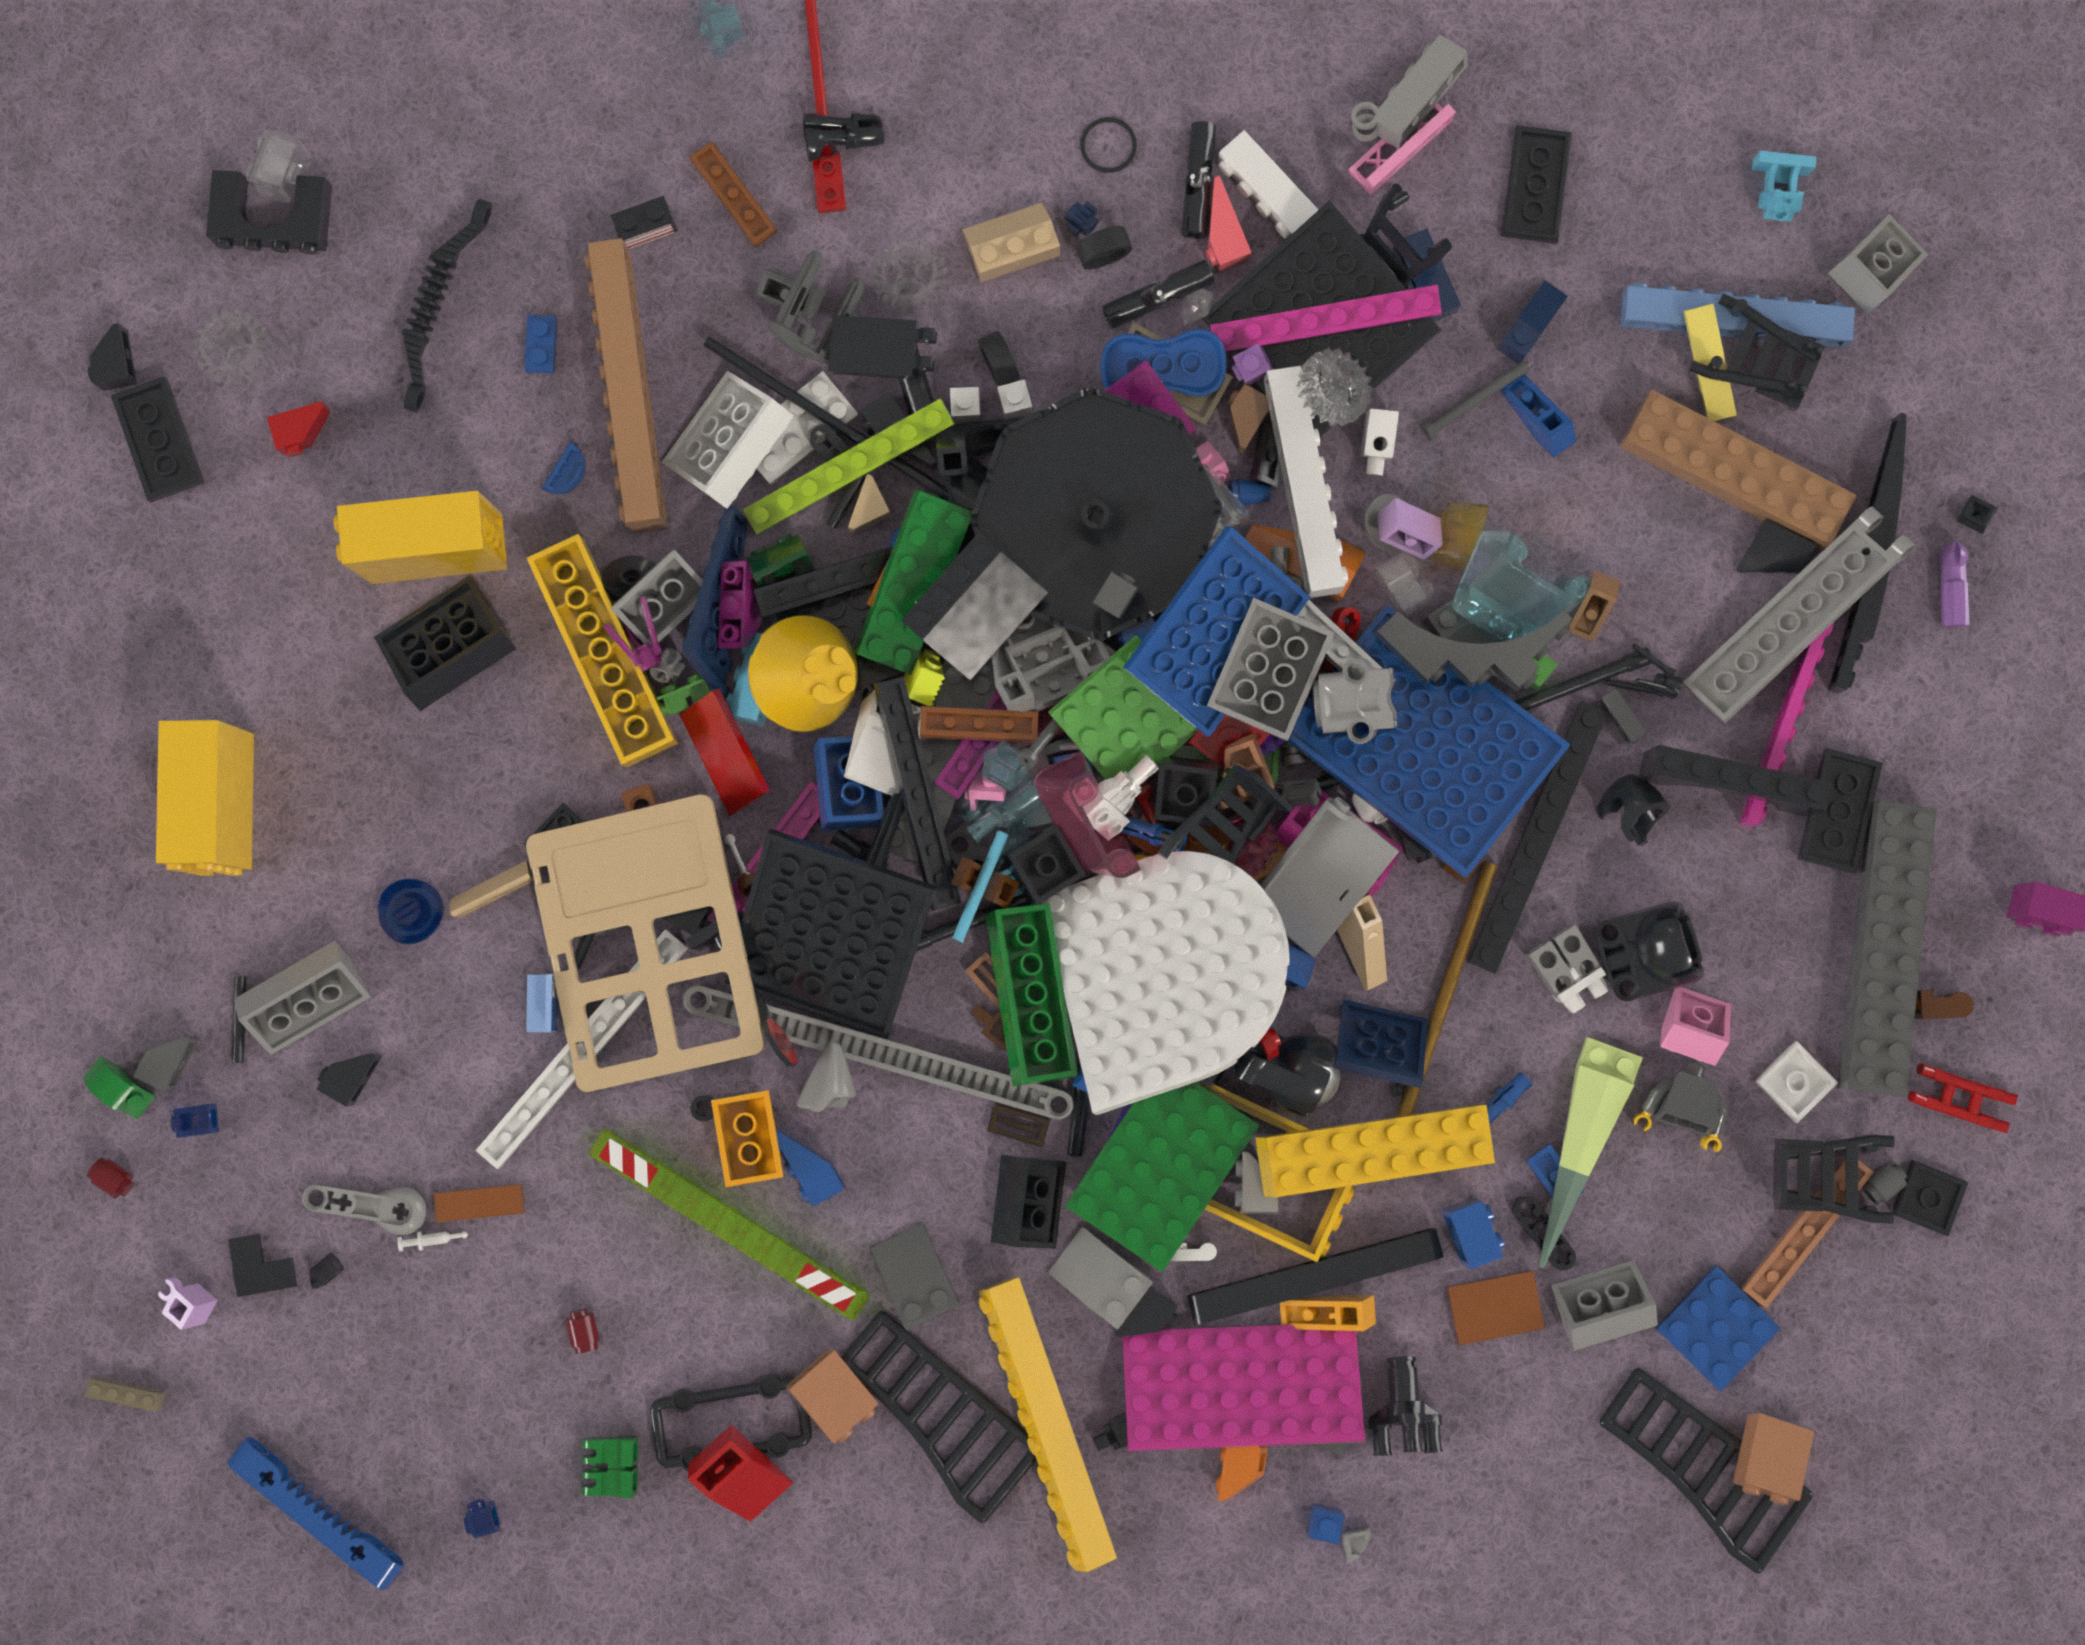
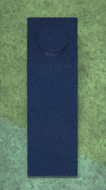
[1497,281,1568,364]

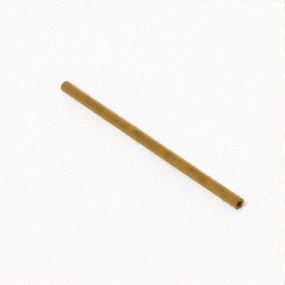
[1396,861,1498,1116]

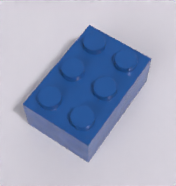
[813,736,884,831]

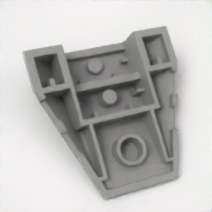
[992,615,1110,712]

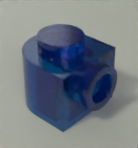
[464,1499,500,1539]

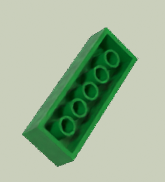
[854,490,972,675]
[985,903,1078,1087]

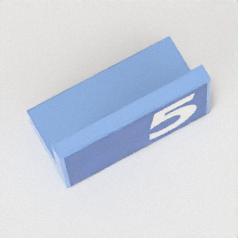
[526,974,558,1032]

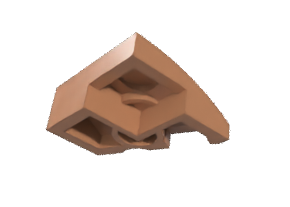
[1220,733,1275,810]

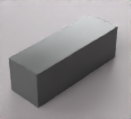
[1598,689,1647,744]

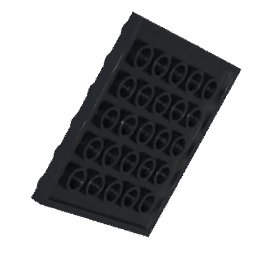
[1200,200,1442,438]
[724,828,937,1039]

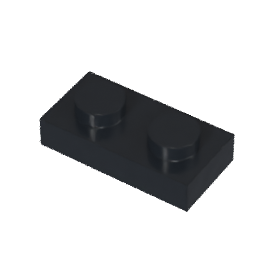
[1249,424,1281,487]

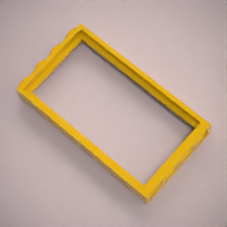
[1196,1081,1355,1262]

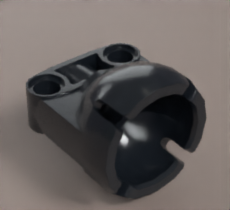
[1596,902,1704,1002]

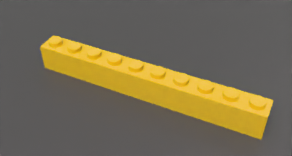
[978,1277,1117,1572]

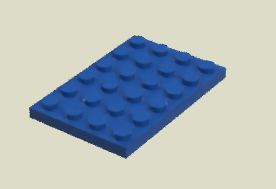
[1123,526,1310,737]

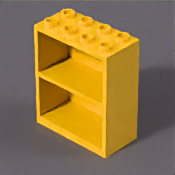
[333,491,507,584]
[156,720,254,876]

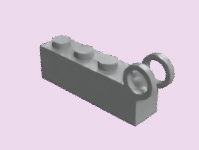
[1351,35,1467,149]

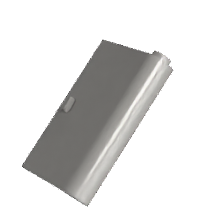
[1260,797,1400,958]

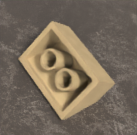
[962,203,1060,283]

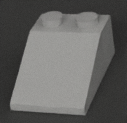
[1828,214,1928,314]
[1048,1226,1153,1329]

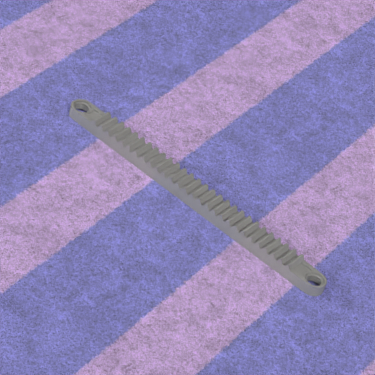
[683,986,1073,1119]

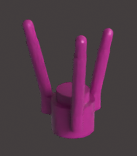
[604,596,663,672]

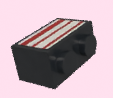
[610,196,678,249]

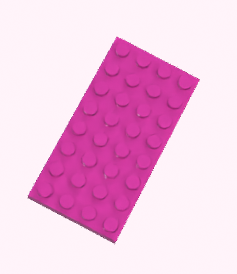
[1122,1325,1365,1452]

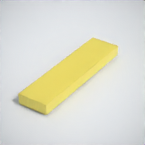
[1683,303,1737,421]

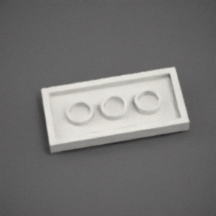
[757,371,859,486]

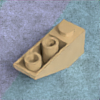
[1337,894,1387,992]

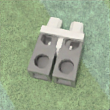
[1524,925,1609,1013]

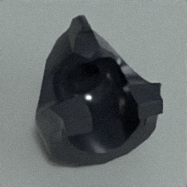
[1597,774,1671,846]

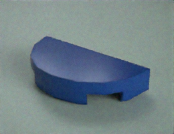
[541,441,586,494]

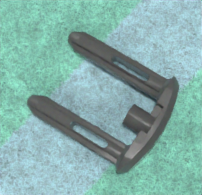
[769,250,865,364]

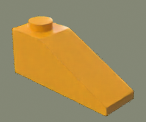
[1280,1294,1376,1331]

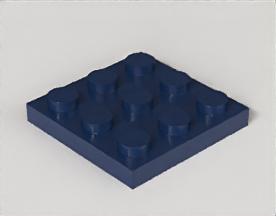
[1334,999,1428,1088]

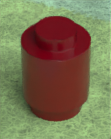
[87,1158,134,1199]
[565,1308,600,1354]

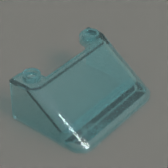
[1453,530,1591,642]

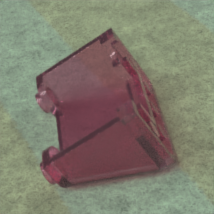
[1034,750,1141,878]

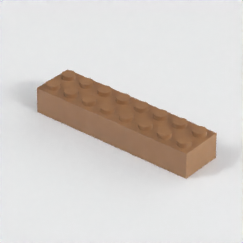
[1619,390,1857,551]

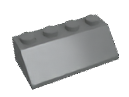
[234,941,371,1055]

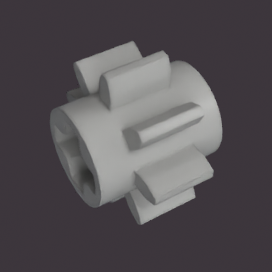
[650,648,685,683]

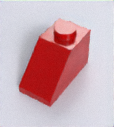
[267,401,330,457]

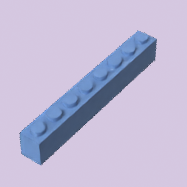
[1620,283,1855,348]

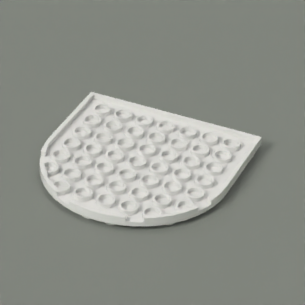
[1042,851,1290,1115]

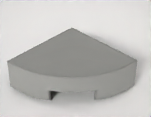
[1341,1526,1371,1563]

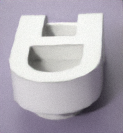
[1171,1243,1217,1261]

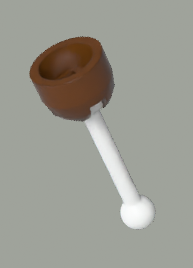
[724,834,755,897]

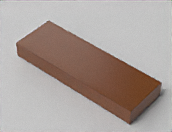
[434,1184,525,1222]

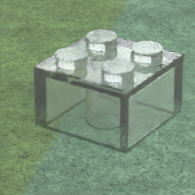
[246,127,314,208]

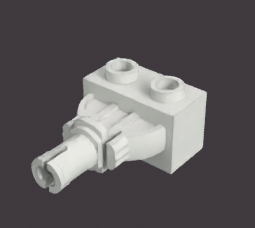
[1065,755,1159,841]

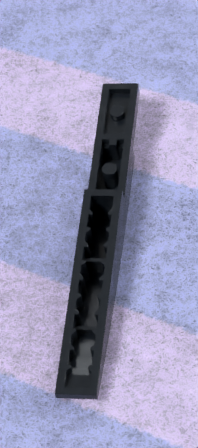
[1828,413,1907,693]

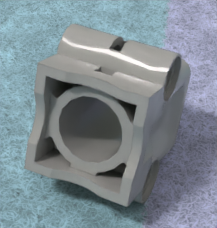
[1313,657,1398,744]

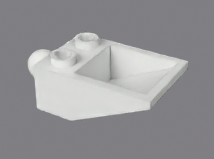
[844,690,921,795]

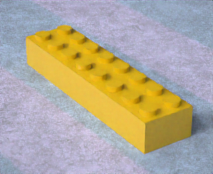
[526,534,679,768]
[1255,1105,1495,1197]

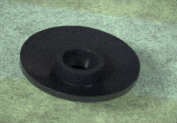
[602,556,656,598]

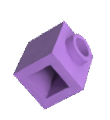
[1232,344,1274,385]

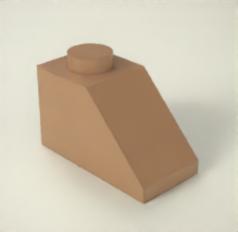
[1227,384,1269,454]
[1568,570,1621,642]

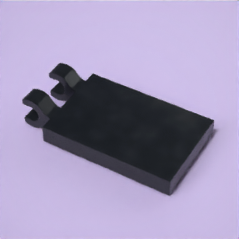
[828,315,938,379]

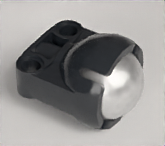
[1234,1033,1340,1117]

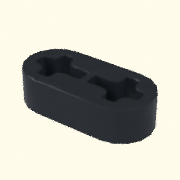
[807,424,850,462]

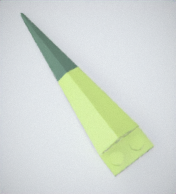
[1539,1037,1643,1268]

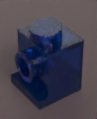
[170,1104,220,1138]

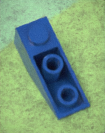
[776,1128,846,1207]

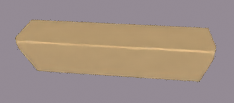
[449,861,534,918]

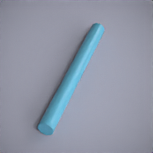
[952,831,1008,943]

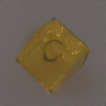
[1432,503,1489,571]

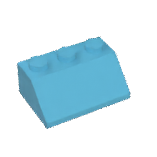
[726,633,766,727]

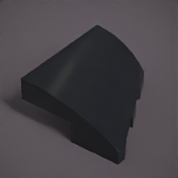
[1736,519,1817,573]

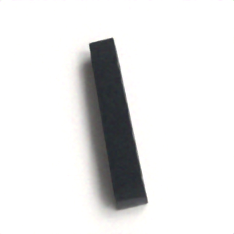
[1187,1228,1444,1325]

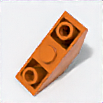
[1215,1446,1268,1502]

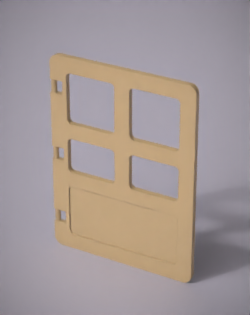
[526,795,765,1092]

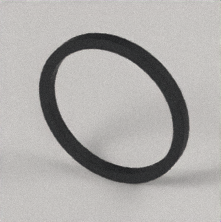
[1080,117,1137,173]

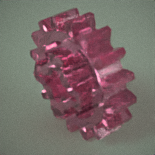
[1226,821,1280,876]

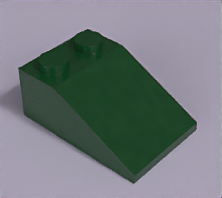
[746,534,815,587]

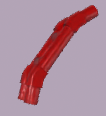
[1908,1063,2019,1134]

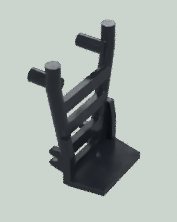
[1360,183,1452,287]
[1689,293,1825,411]
[1158,764,1294,865]
[1773,1135,1894,1224]

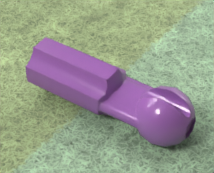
[1938,542,1969,628]

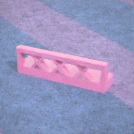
[1348,103,1456,195]

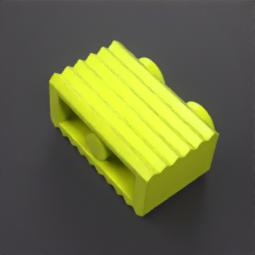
[904,649,945,706]

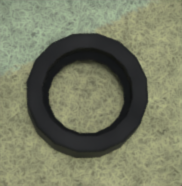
[1075,226,1133,270]
[978,331,1020,386]

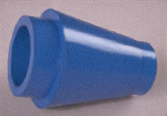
[1227,478,1271,506]

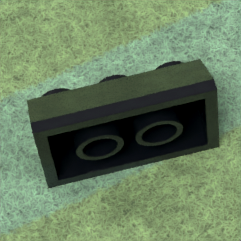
[991,1155,1066,1249]

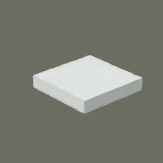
[1755,1041,1838,1123]

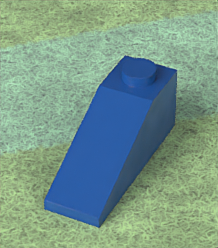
[1500,374,1576,458]

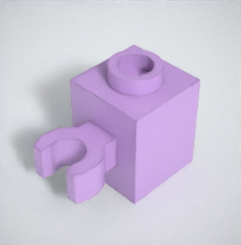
[158,1277,218,1330]

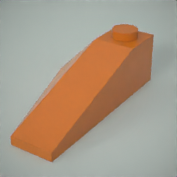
[1245,524,1366,603]

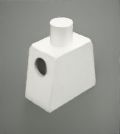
[1360,409,1399,476]

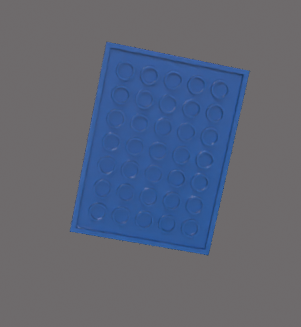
[1288,605,1571,878]

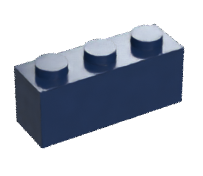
[1393,228,1461,322]

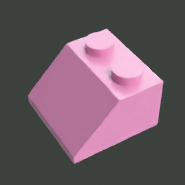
[1660,987,1731,1066]

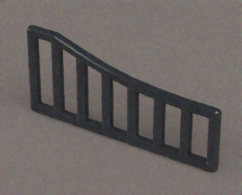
[841,1311,1037,1523]
[1599,1368,1813,1574]

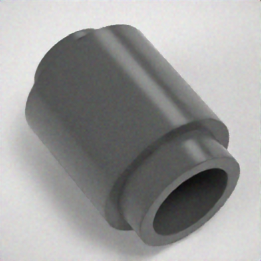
[1862,1163,1907,1205]

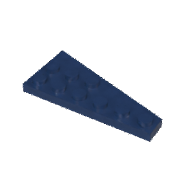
[682,506,747,697]

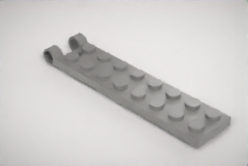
[1683,507,1916,724]

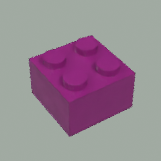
[2006,881,2085,937]

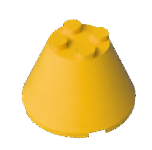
[748,616,858,731]

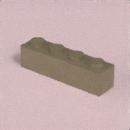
[85,1377,165,1412]

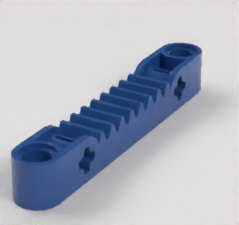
[227,1437,405,1590]

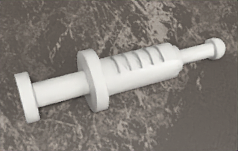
[397,1231,468,1252]

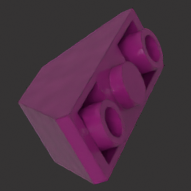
[718,561,762,649]

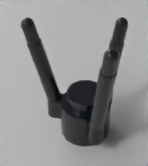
[1606,644,1683,699]

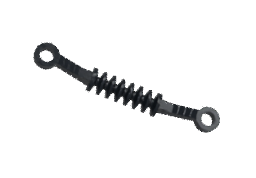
[401,199,492,413]

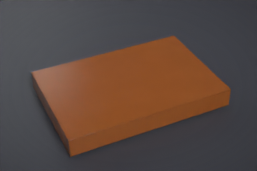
[1446,1270,1545,1345]

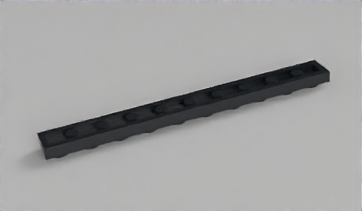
[1468,701,1608,974]

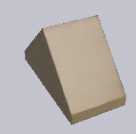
[848,474,891,534]

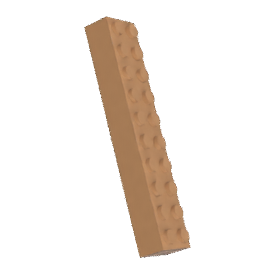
[585,238,668,534]

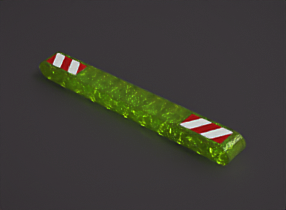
[587,1128,870,1321]

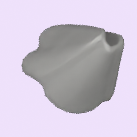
[796,1042,856,1112]

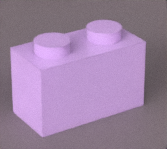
[1378,498,1443,560]

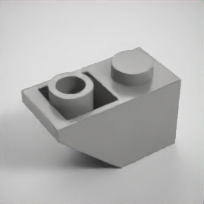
[1235,1152,1278,1214]

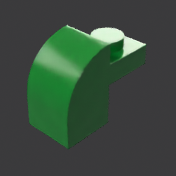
[83,1056,156,1119]

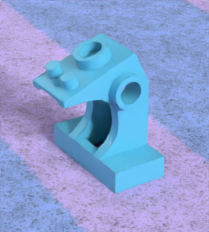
[1752,151,1816,222]

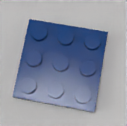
[1655,1265,1781,1391]

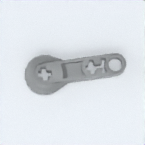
[302,1184,426,1236]

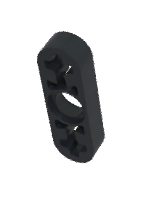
[1512,1196,1576,1271]

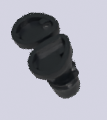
[803,113,885,162]

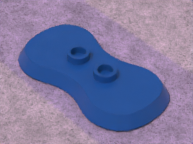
[1100,329,1227,397]

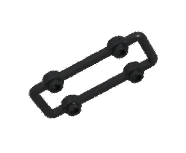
[650,1374,812,1471]

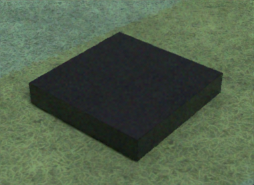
[1892,1160,1969,1236]

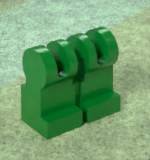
[581,1436,638,1498]

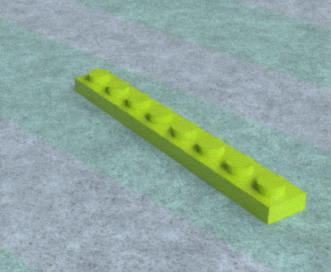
[743,399,955,535]

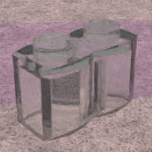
[1373,551,1435,617]

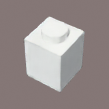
[997,379,1032,419]
[950,387,981,424]

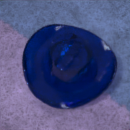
[378,878,444,944]

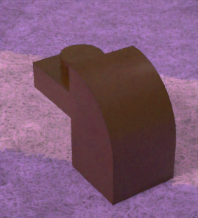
[951,857,1019,909]

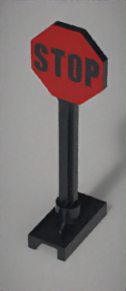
[686,911,798,1067]

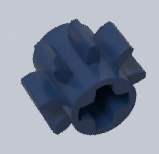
[1064,201,1099,238]

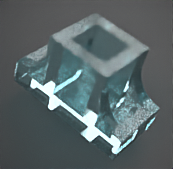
[700,0,744,60]

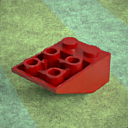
[688,1424,793,1522]

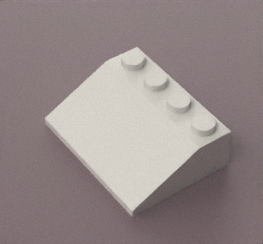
[662,371,794,508]

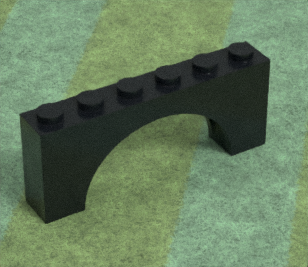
[1639,745,1832,817]

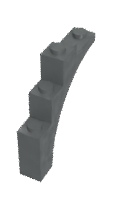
[1376,610,1572,692]

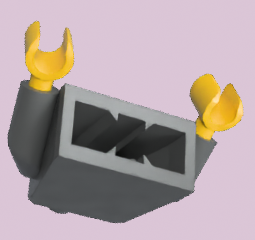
[1633,1062,1728,1152]

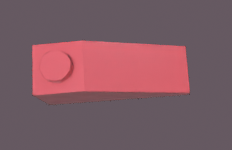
[1205,176,1252,273]

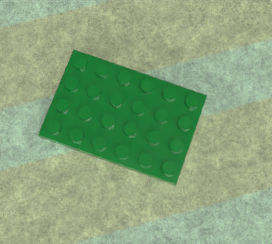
[1065,1082,1260,1273]

